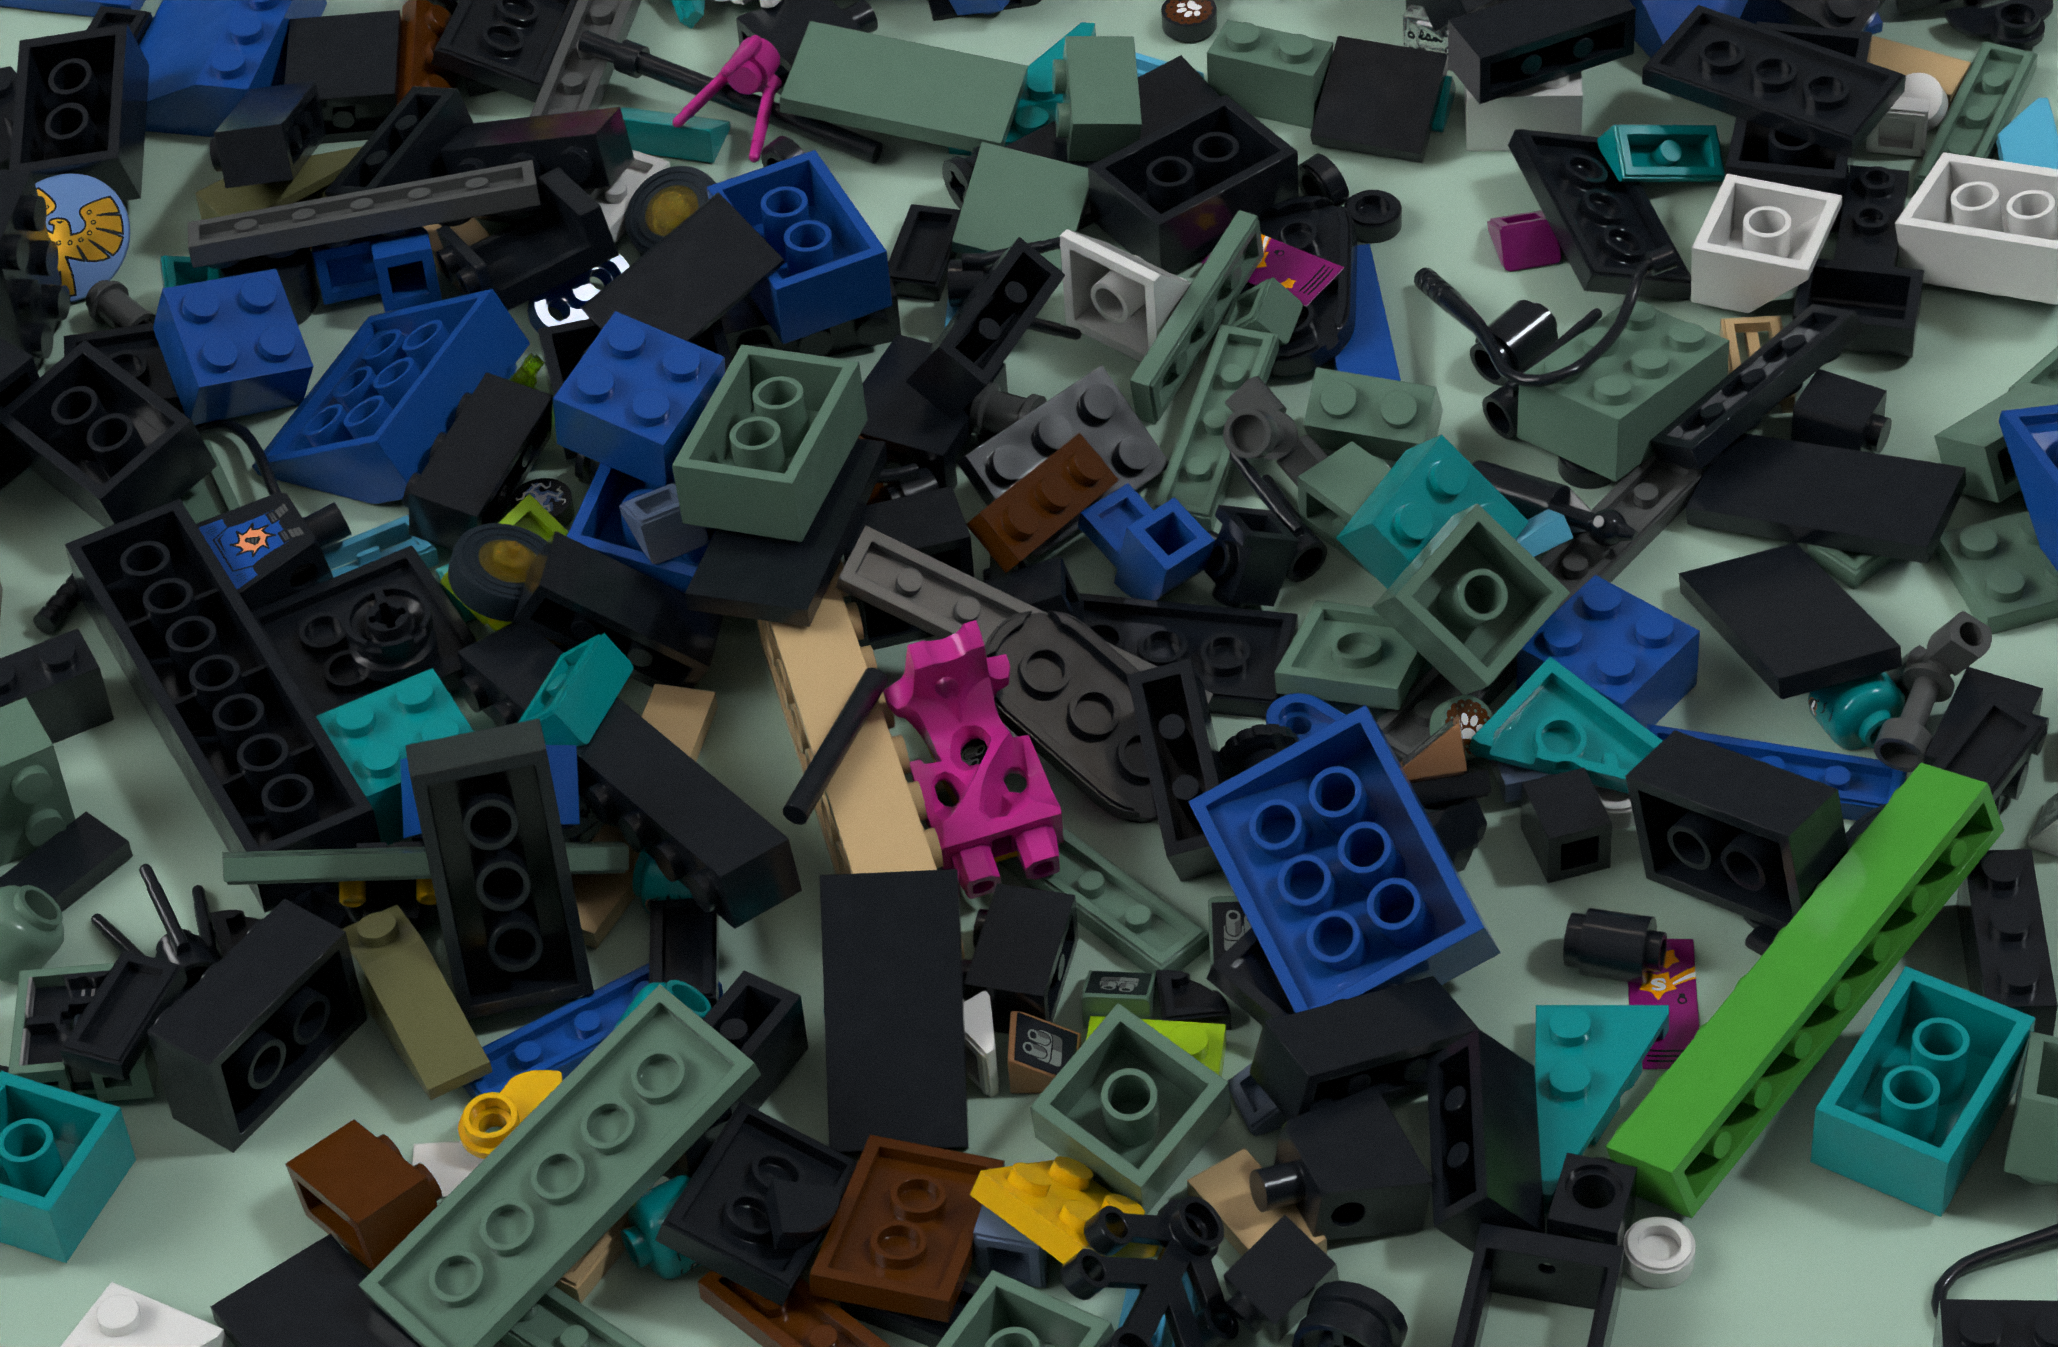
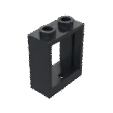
[1452,1223,1624,1347]

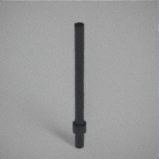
[578,30,883,164]

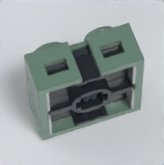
[8,963,158,1102]

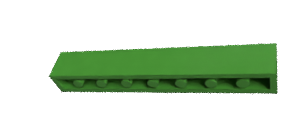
[1605,763,2004,1219]

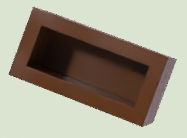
[285,1119,442,1271]

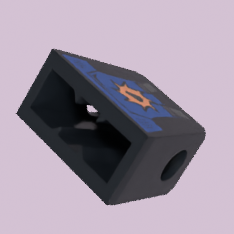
[196,492,352,612]

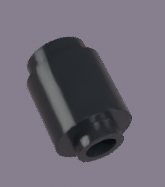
[1470,300,1558,385]
[1563,908,1667,984]

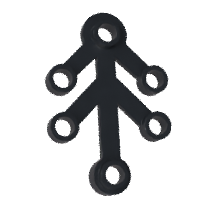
[1061,1196,1239,1347]

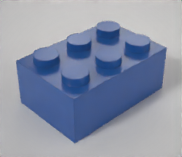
[707,150,892,344]

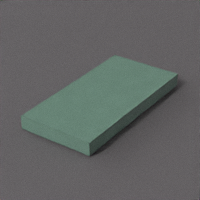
[780,21,1028,152]

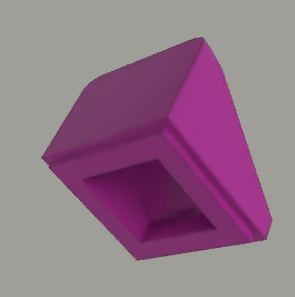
[1487,210,1561,271]

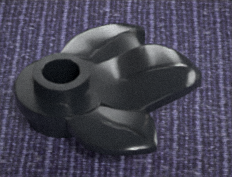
[1944,0,2053,50]

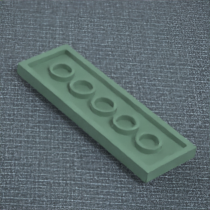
[359,984,761,1347]

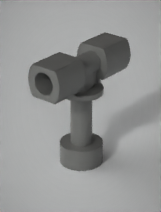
[1223,376,1328,487]
[1874,611,1992,772]

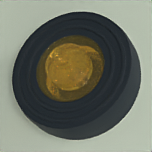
[625,166,716,255]
[448,523,547,622]

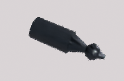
[1472,460,1638,546]

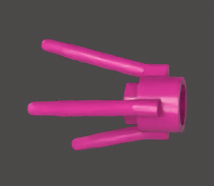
[672,35,782,163]

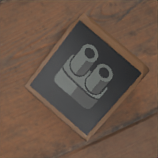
[1400,716,1467,782]
[1008,1011,1082,1093]

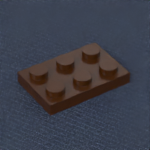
[810,1135,1005,1323]

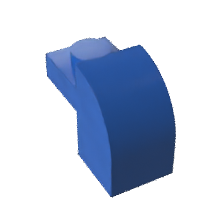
[311,227,442,312]
[1078,483,1215,601]

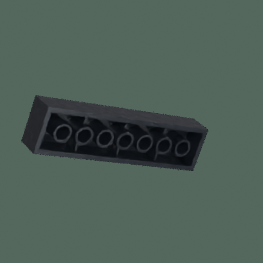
[65,499,381,913]

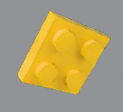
[970,1156,1159,1264]

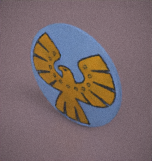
[35,173,130,303]

